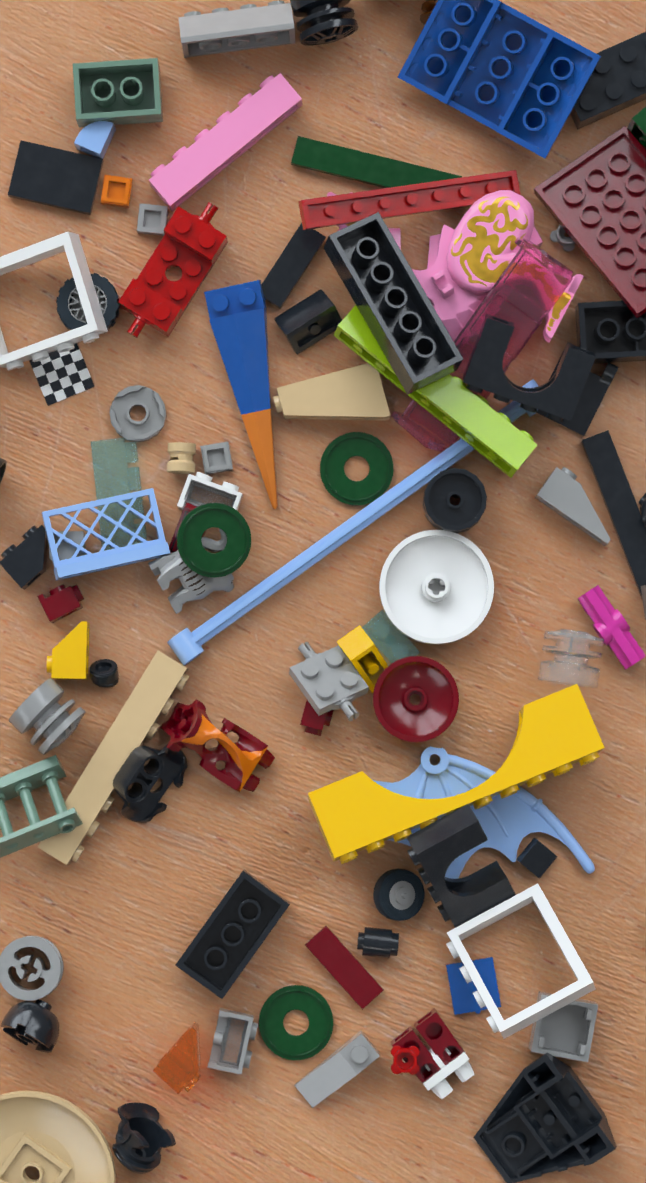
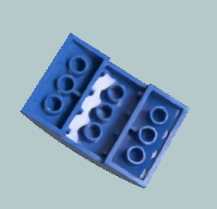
[398,0,601,159]

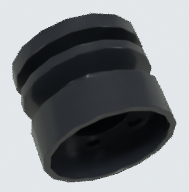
[290,0,358,46]

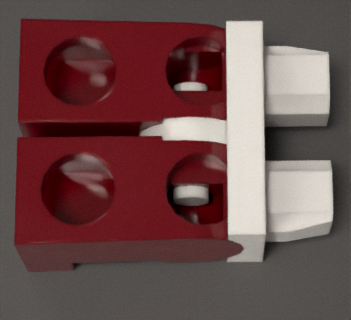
[390,1008,474,1099]

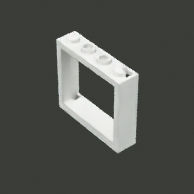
[0,232,108,371]
[446,884,596,1039]

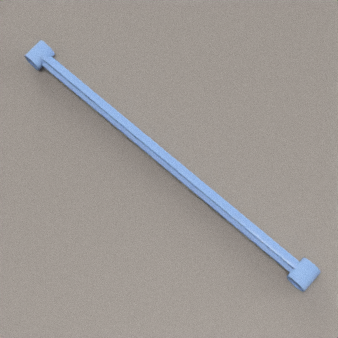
[167,379,538,666]

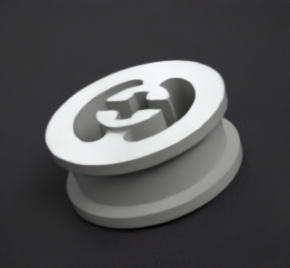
[0,936,64,1001]

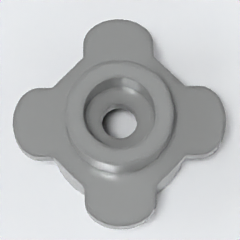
[550,224,575,252]

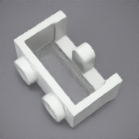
[177,472,243,511]

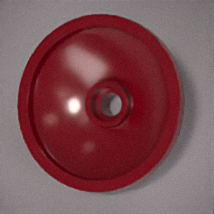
[373,656,459,742]

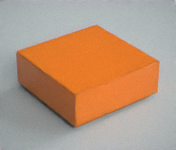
[101,175,133,208]

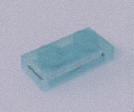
[362,610,420,664]

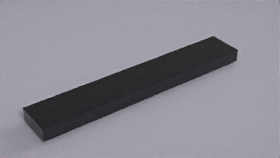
[581,430,646,599]

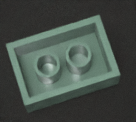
[73,58,163,128]

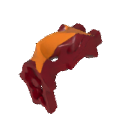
[160,699,275,792]

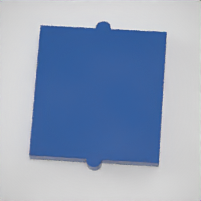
[446,957,501,1015]

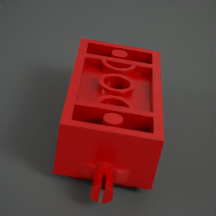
[118,202,228,338]

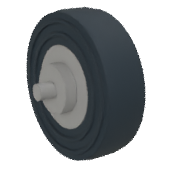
[373,868,425,921]

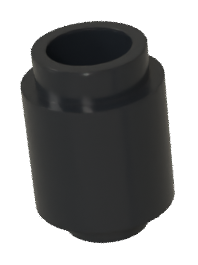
[357,927,399,958]

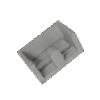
[207,1008,258,1075]

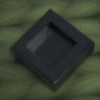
[516,838,558,879]

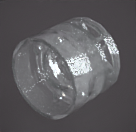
[538,629,604,688]

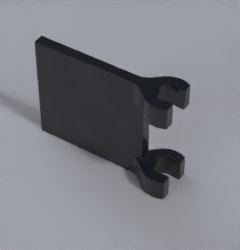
[536,342,619,436]

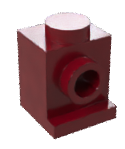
[37,584,84,623]
[300,700,334,736]

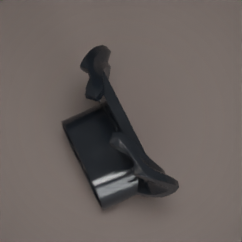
[113,744,188,823]

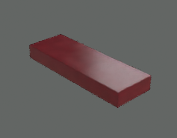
[305,926,384,1010]

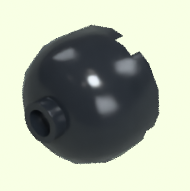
[0,999,59,1053]

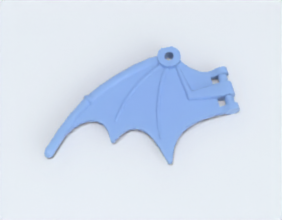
[373,746,595,879]

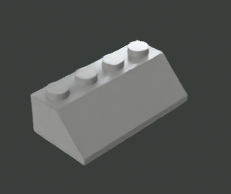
[178,0,295,58]

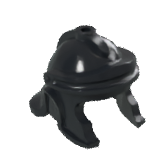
[112,1103,176,1174]

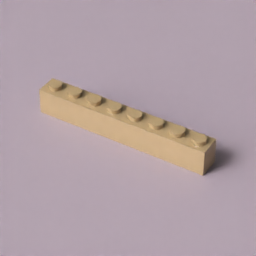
[38,651,190,865]

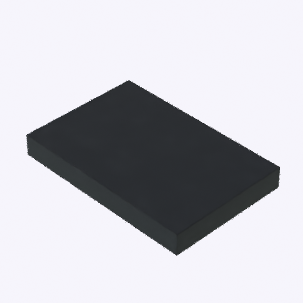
[8,140,104,215]

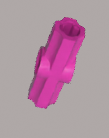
[578,585,646,670]

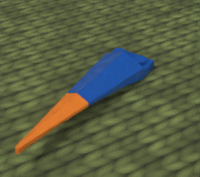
[204,280,278,509]

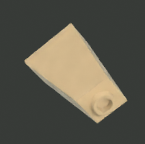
[273,363,391,421]

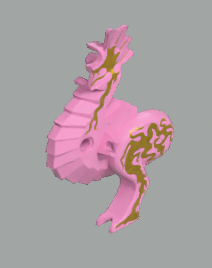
[327,190,584,346]

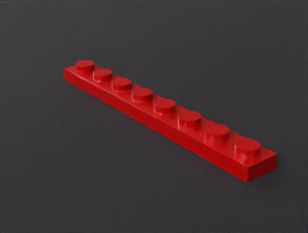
[298,170,520,230]

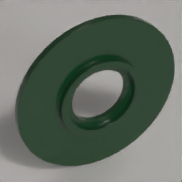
[320,432,394,505]
[177,503,251,578]
[259,985,333,1060]

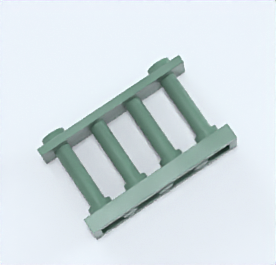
[0,755,83,858]

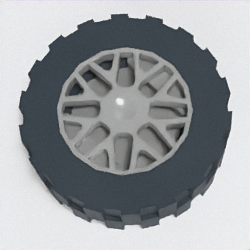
[56,273,120,334]

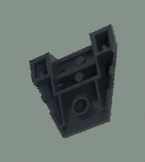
[474,1052,617,1183]

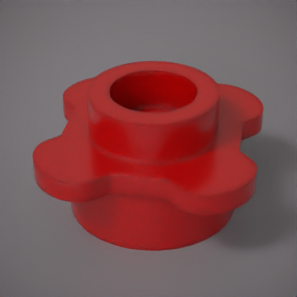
[391,1045,420,1075]

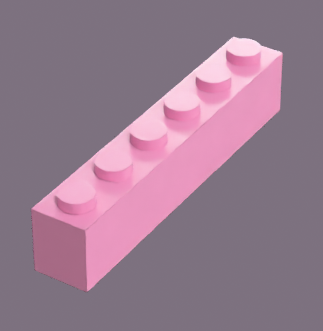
[149,73,302,211]

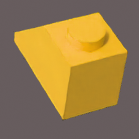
[47,621,90,680]
[337,625,388,694]

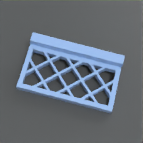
[41,488,170,581]

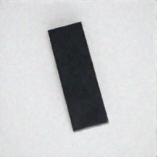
[262,223,326,309]

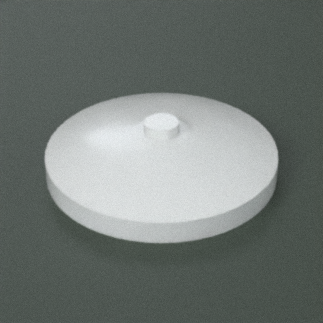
[379,530,494,645]

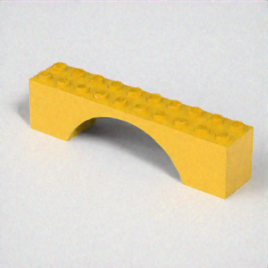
[308,684,605,864]

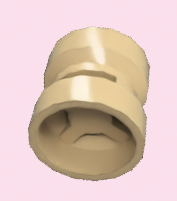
[167,442,196,474]

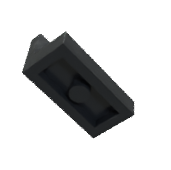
[274,290,342,355]

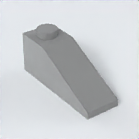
[535,467,611,546]
[294,1030,380,1108]

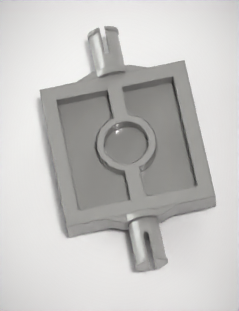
[289,642,369,721]

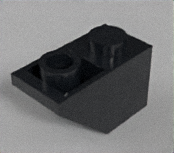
[0,525,48,590]

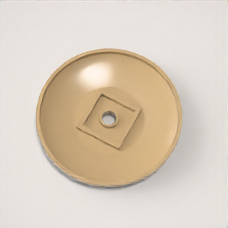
[0,1091,116,1183]

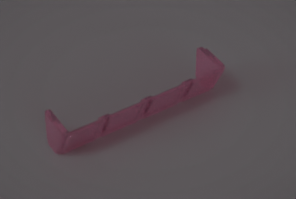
[391,238,574,452]

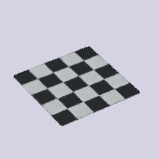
[29,343,94,406]

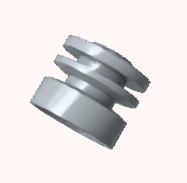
[9,678,86,755]

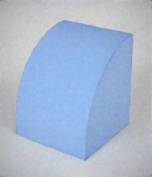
[74,121,116,159]

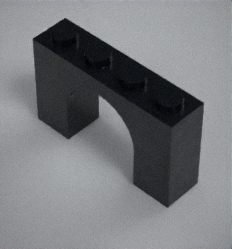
[462,313,596,422]
[406,804,516,928]

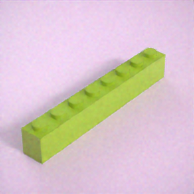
[334,305,537,478]

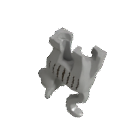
[148,529,234,614]

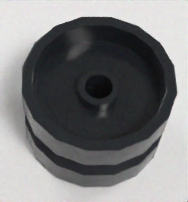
[423,468,487,534]

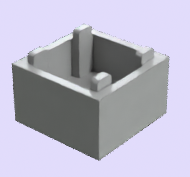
[528,991,598,1062]

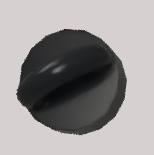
[89,659,119,688]

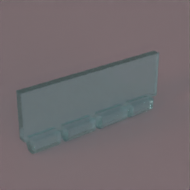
[91,437,147,551]

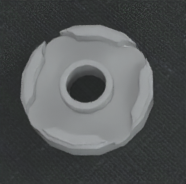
[109,385,167,442]

